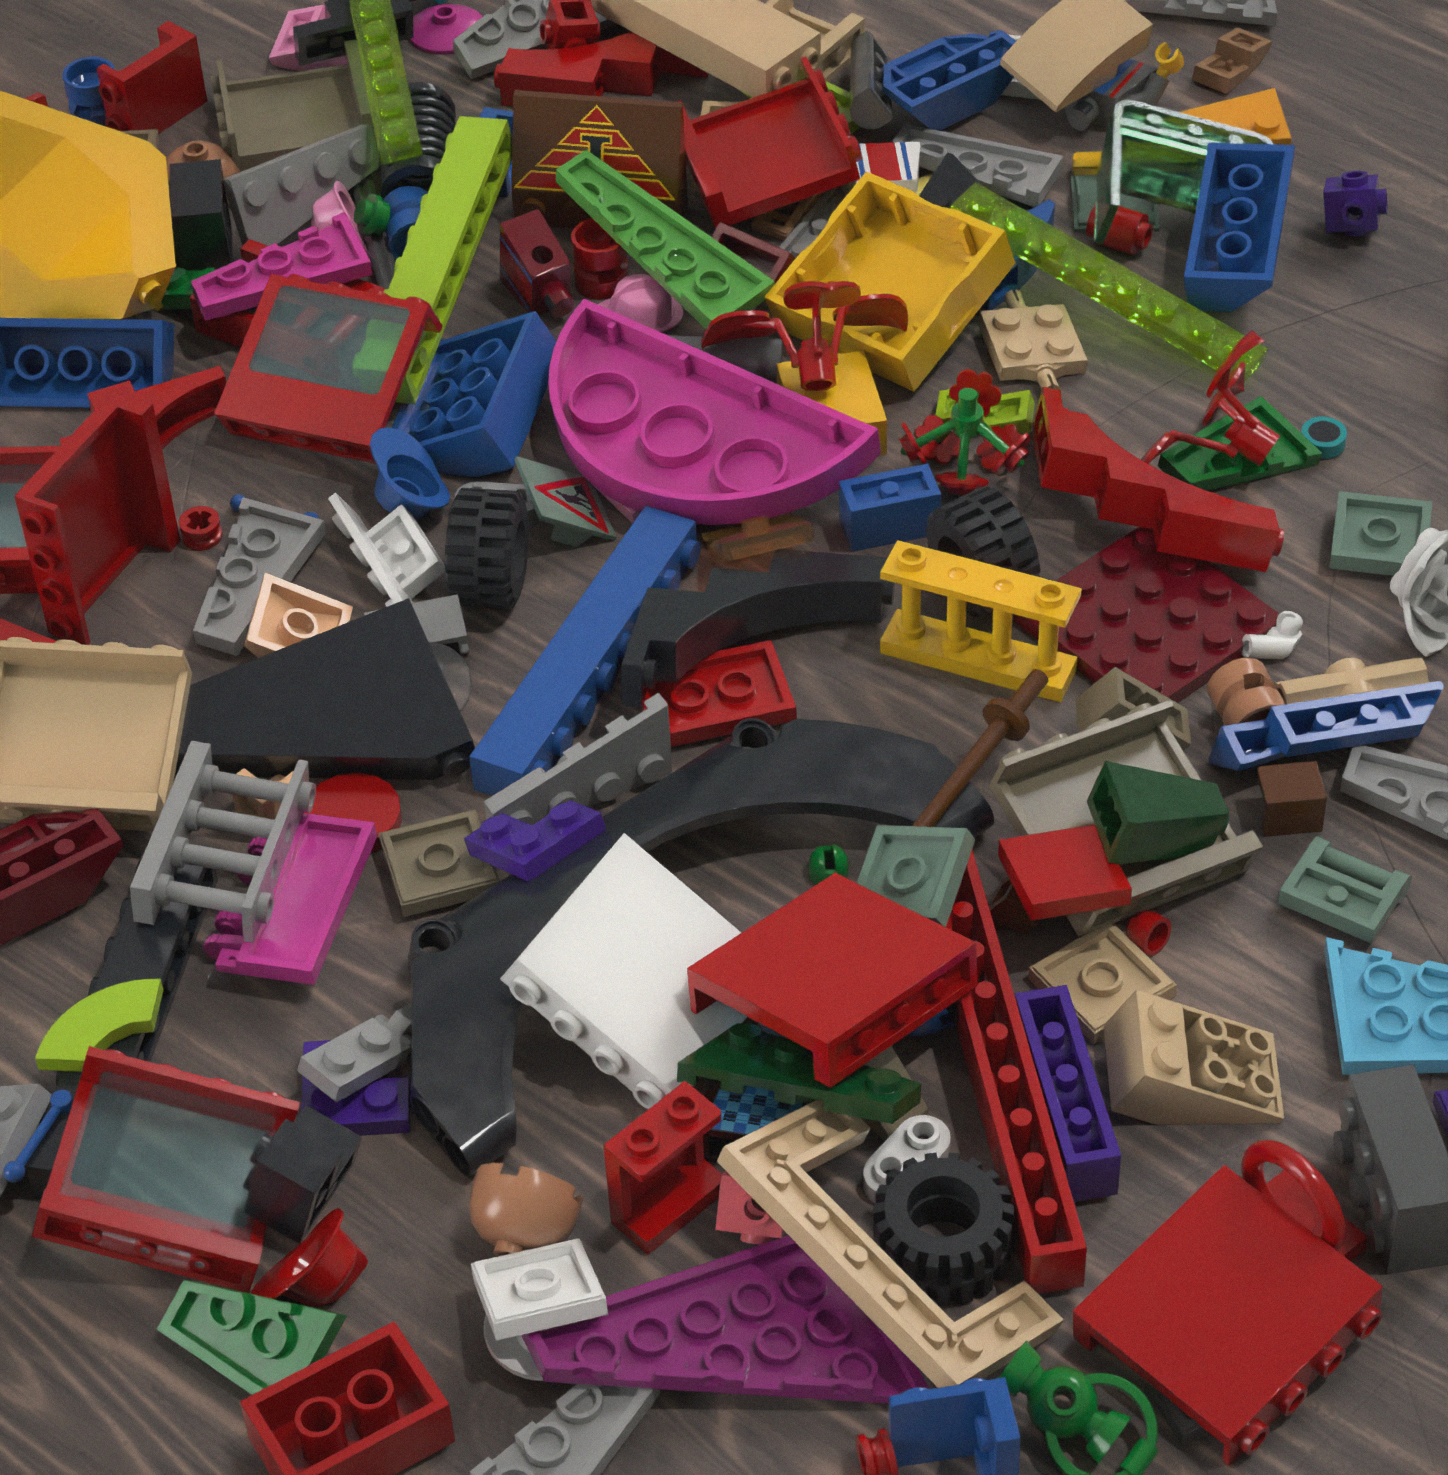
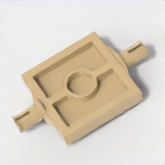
[978,290,1088,391]

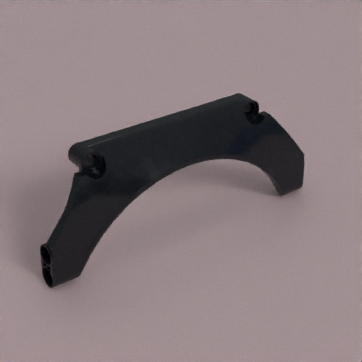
[408,718,994,1177]

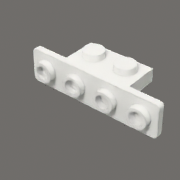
[328,493,445,607]

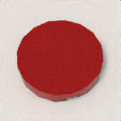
[303,772,402,853]

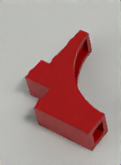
[59,366,227,449]

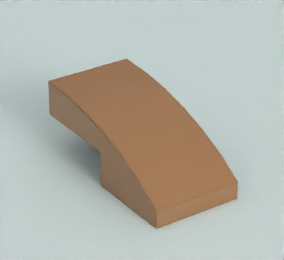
[1192,27,1272,94]

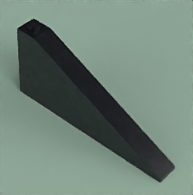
[175,598,475,780]

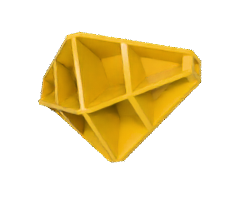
[0,91,176,319]

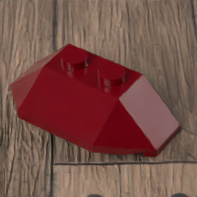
[0,809,123,945]

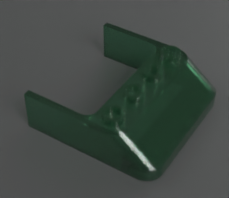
[1094,100,1274,245]

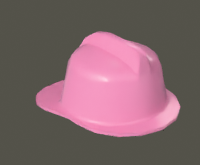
[311,181,371,259]
[598,274,684,332]

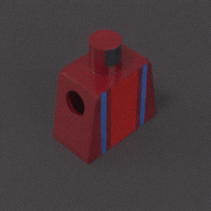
[500,209,575,318]

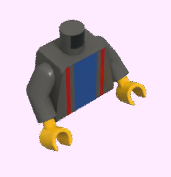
[1064,42,1184,131]

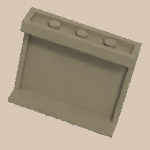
[210,39,382,170]
[989,700,1263,937]

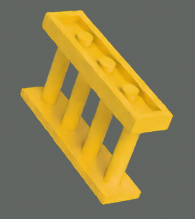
[880,540,1082,703]

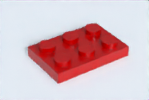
[641,640,797,747]

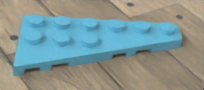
[1324,937,1448,1075]

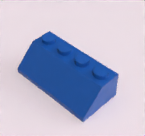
[1184,143,1295,312]
[0,318,174,408]

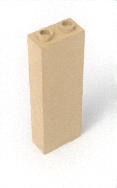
[591,0,821,97]

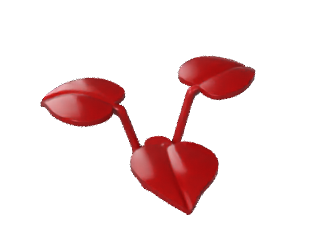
[701,281,908,391]
[1141,330,1280,466]

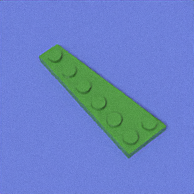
[556,150,775,329]

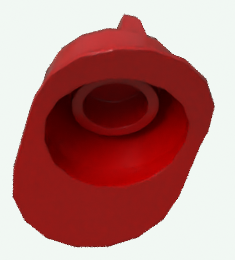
[250,1208,368,1306]

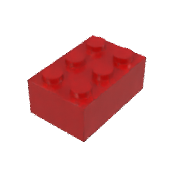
[240,1321,456,1475]

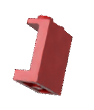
[97,21,208,134]
[603,1081,722,1255]

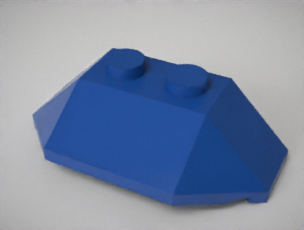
[883,30,1016,131]

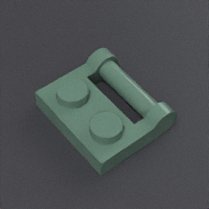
[1278,836,1412,944]

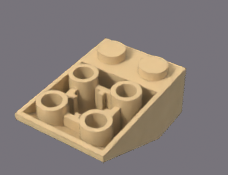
[1104,990,1284,1125]

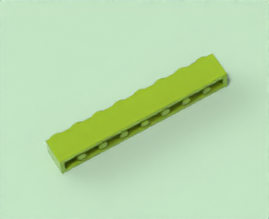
[354,116,512,404]

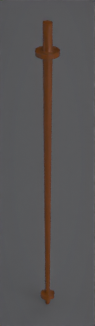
[704,669,1049,1102]

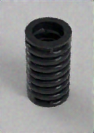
[380,82,456,199]

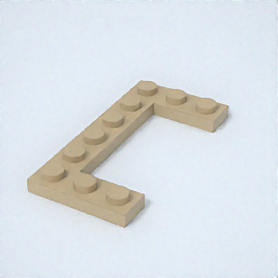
[717,1100,1064,1388]

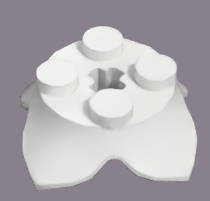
[1390,528,1448,657]

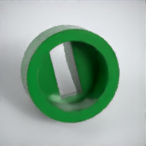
[808,844,849,885]

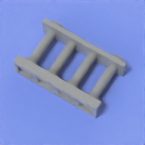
[130,741,316,943]

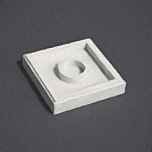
[471,1239,608,1341]

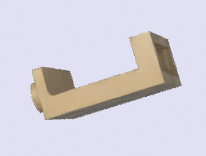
[766,0,865,82]

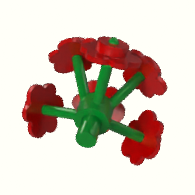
[898,369,1030,496]

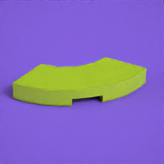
[35,979,163,1072]

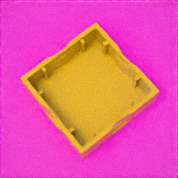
[764,171,1015,392]

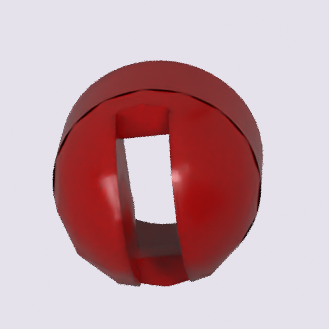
[1125,910,1172,956]

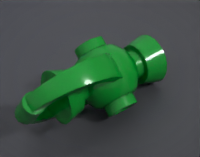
[999,1340,1159,1475]

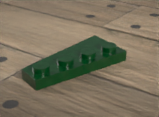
[677,1023,922,1124]

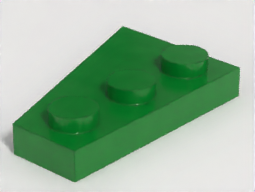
[1157,396,1322,491]

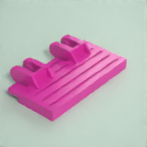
[203,813,377,985]

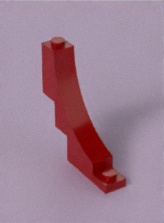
[494,32,709,107]
[1032,387,1284,572]

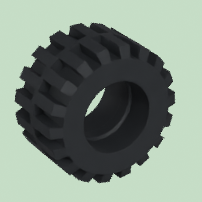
[926,486,1041,618]
[445,488,529,609]
[873,1152,1014,1306]

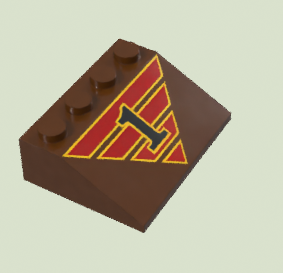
[511,90,688,228]

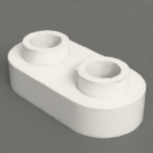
[863,1115,951,1203]

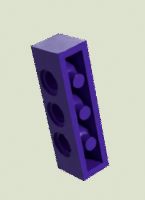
[1015,985,1121,1202]

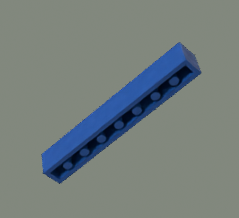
[469,506,701,796]

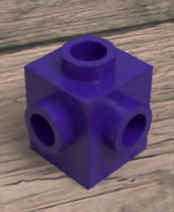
[1323,170,1388,236]

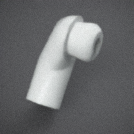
[1241,611,1303,659]

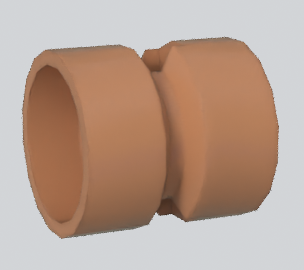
[1207,658,1285,726]

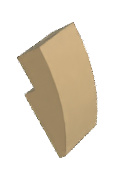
[1000,0,1153,112]

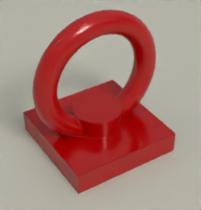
[1241,1140,1368,1261]

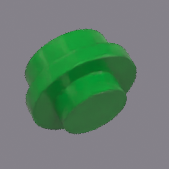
[354,193,390,236]

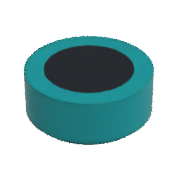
[1301,416,1347,459]

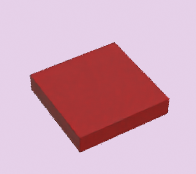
[998,825,1132,920]

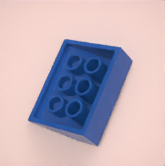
[391,311,557,477]

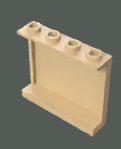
[0,637,192,831]

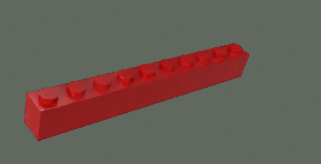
[946,850,1087,1294]

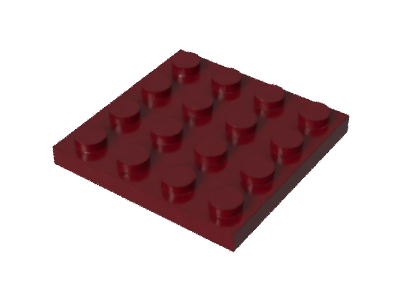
[1013,527,1280,703]

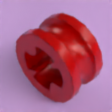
[178,506,223,551]
[855,1428,898,1475]

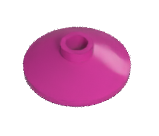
[409,4,482,55]

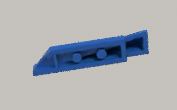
[1208,681,1444,771]

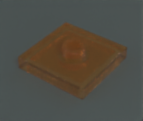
[702,513,815,561]

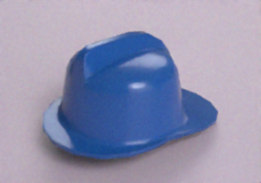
[369,427,450,521]

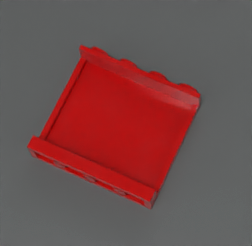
[677,56,863,229]
[14,390,181,645]
[687,873,978,1088]
[1073,1165,1383,1466]

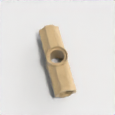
[1275,658,1429,704]

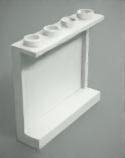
[500,833,747,1109]

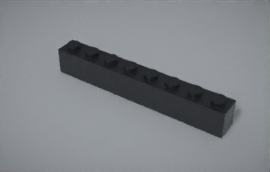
[24,860,218,1199]

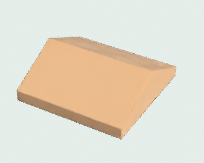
[244,573,353,658]

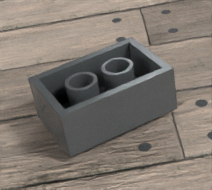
[1333,1065,1448,1275]

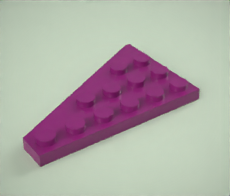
[522,1235,930,1404]

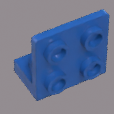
[889,1377,1020,1475]

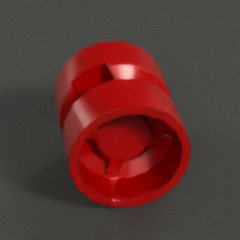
[571,218,629,300]

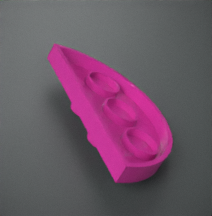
[548,299,881,525]

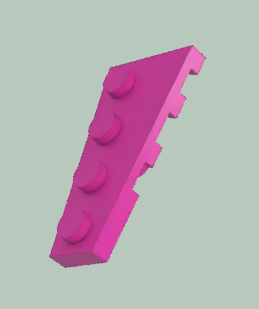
[191,212,373,320]

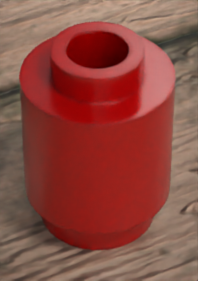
[1086,203,1153,255]

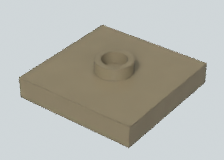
[378,809,500,917]

